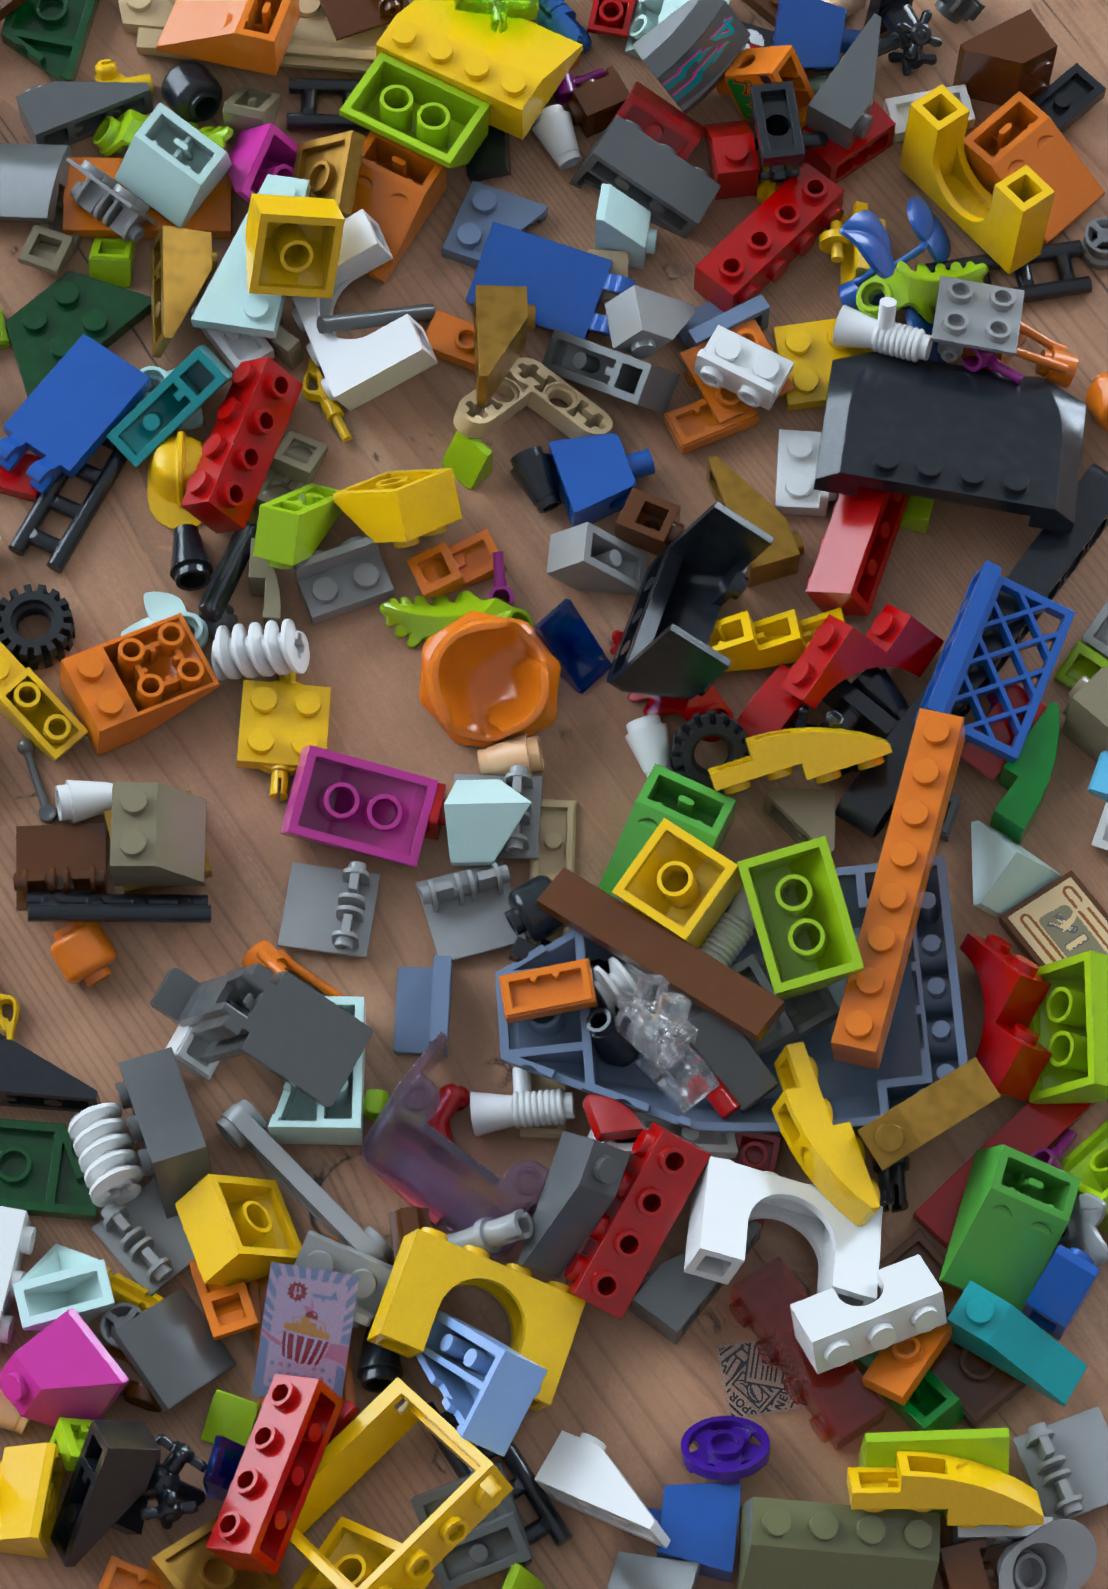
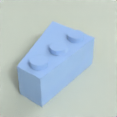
[415,1309,548,1457]

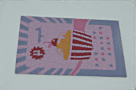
[252,1262,360,1398]

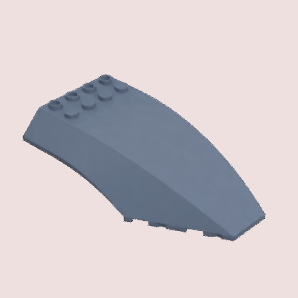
[495,856,974,1133]

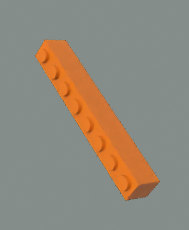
[831,708,965,1070]

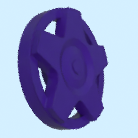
[681,1416,770,1485]

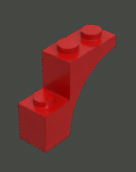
[780,604,944,709]
[959,933,1052,1101]

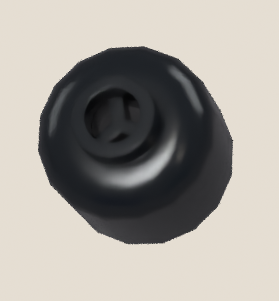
[161,61,223,123]
[504,875,567,942]

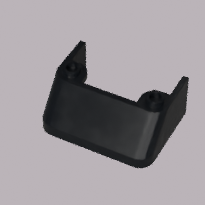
[607,501,774,700]

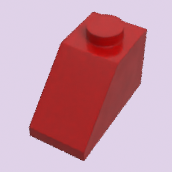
[704,120,759,200]

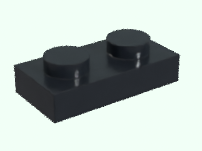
[1032,63,1106,133]

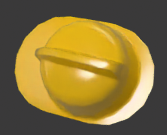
[147,431,204,529]

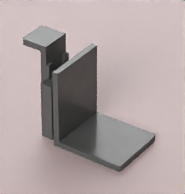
[150,963,373,1107]

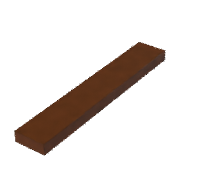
[536,867,786,1043]

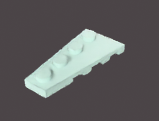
[190,174,311,339]

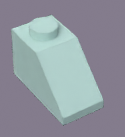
[595,183,658,269]

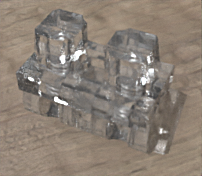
[615,974,720,1114]

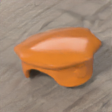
[419,611,561,748]

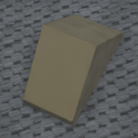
[222,86,282,144]
[764,788,836,858]

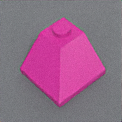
[228,123,298,204]
[0,1308,130,1428]

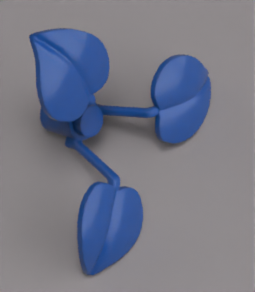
[839,196,951,363]

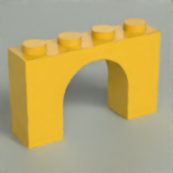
[899,84,1055,275]
[367,1227,586,1411]

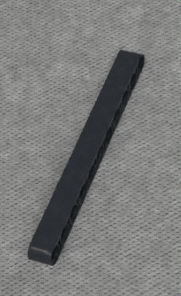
[835,464,1108,839]

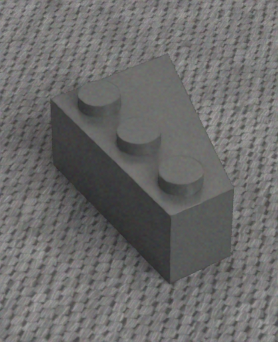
[569,115,721,239]
[115,1047,213,1219]

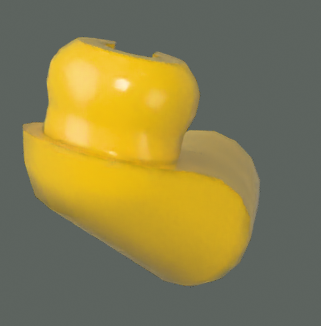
[94,59,154,94]

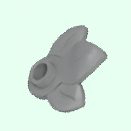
[1059,1193,1108,1266]

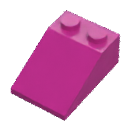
[280,745,439,867]

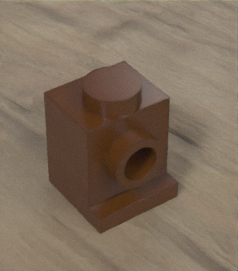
[565,65,629,138]
[615,488,684,555]
[938,1537,997,1589]

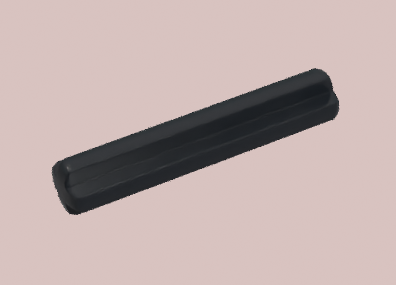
[198,522,257,623]

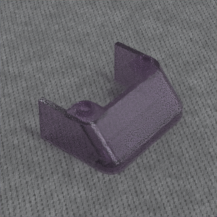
[362,1032,549,1258]

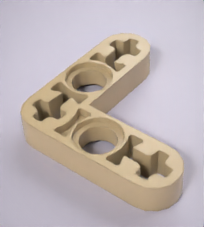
[453,357,613,439]

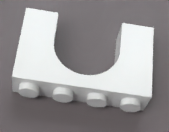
[288,209,438,411]
[684,1156,883,1306]

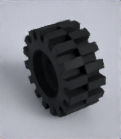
[0,584,75,670]
[670,711,750,794]

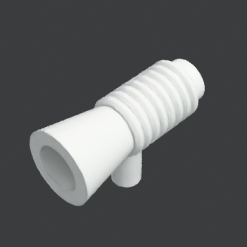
[833,297,933,363]
[699,885,755,967]
[470,1067,575,1137]

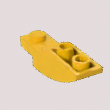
[0,641,88,761]
[708,727,893,794]
[771,1042,880,1226]
[847,1450,1044,1529]

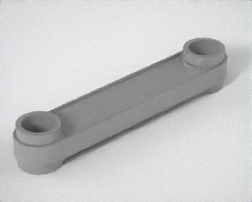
[216,1099,393,1263]

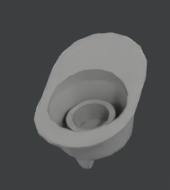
[996,1519,1097,1589]

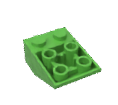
[598,763,736,899]
[939,1144,1081,1312]

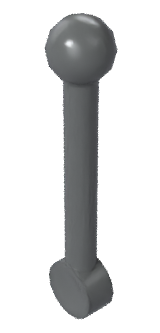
[17,738,57,824]

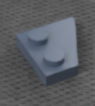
[442,180,548,268]

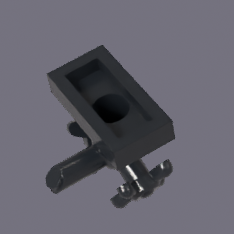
[864,0,942,76]
[750,81,828,183]
[792,679,898,776]
[111,1434,207,1535]

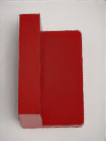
[610,81,704,161]

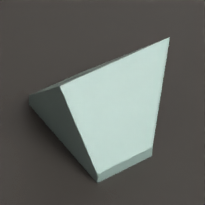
[444,779,532,866]
[971,820,1063,918]
[12,1243,116,1330]

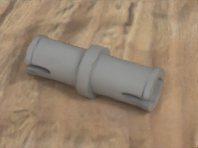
[447,1209,534,1255]

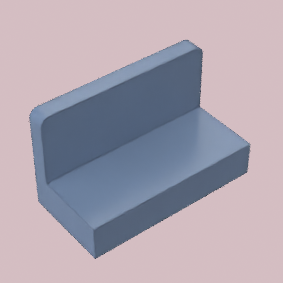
[677,294,770,350]
[393,955,452,1057]

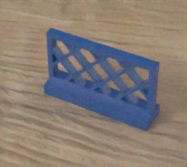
[913,560,1076,763]

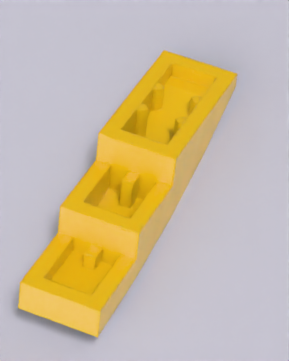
[708,607,847,672]

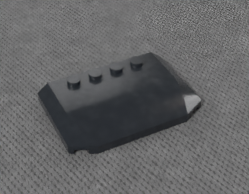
[813,352,1086,534]

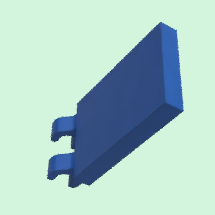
[466,221,637,340]
[0,334,152,494]

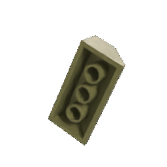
[737,1496,941,1589]

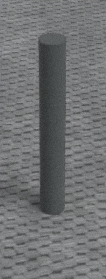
[317,303,435,334]

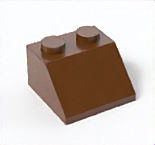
[953,9,1058,106]

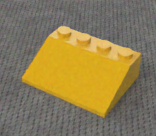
[376,0,583,140]

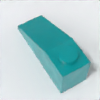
[106,344,233,467]
[947,1280,1088,1407]

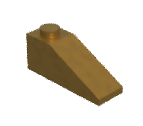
[151,225,217,358]
[473,285,536,407]
[706,455,804,588]
[857,1057,1001,1171]

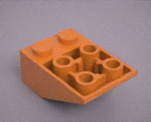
[156,0,300,76]
[964,91,1105,245]
[344,131,447,284]
[59,613,220,756]

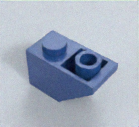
[1021,1244,1100,1340]

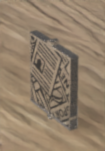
[716,1333,811,1419]

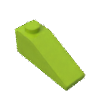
[253,483,342,569]

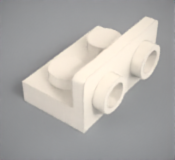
[693,325,794,411]
[775,429,837,517]

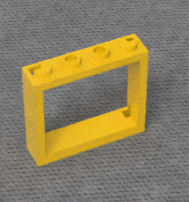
[289,1377,514,1589]

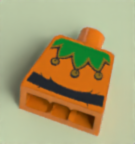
[716,45,815,131]

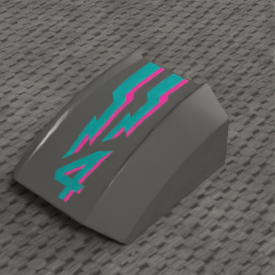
[632,0,751,114]

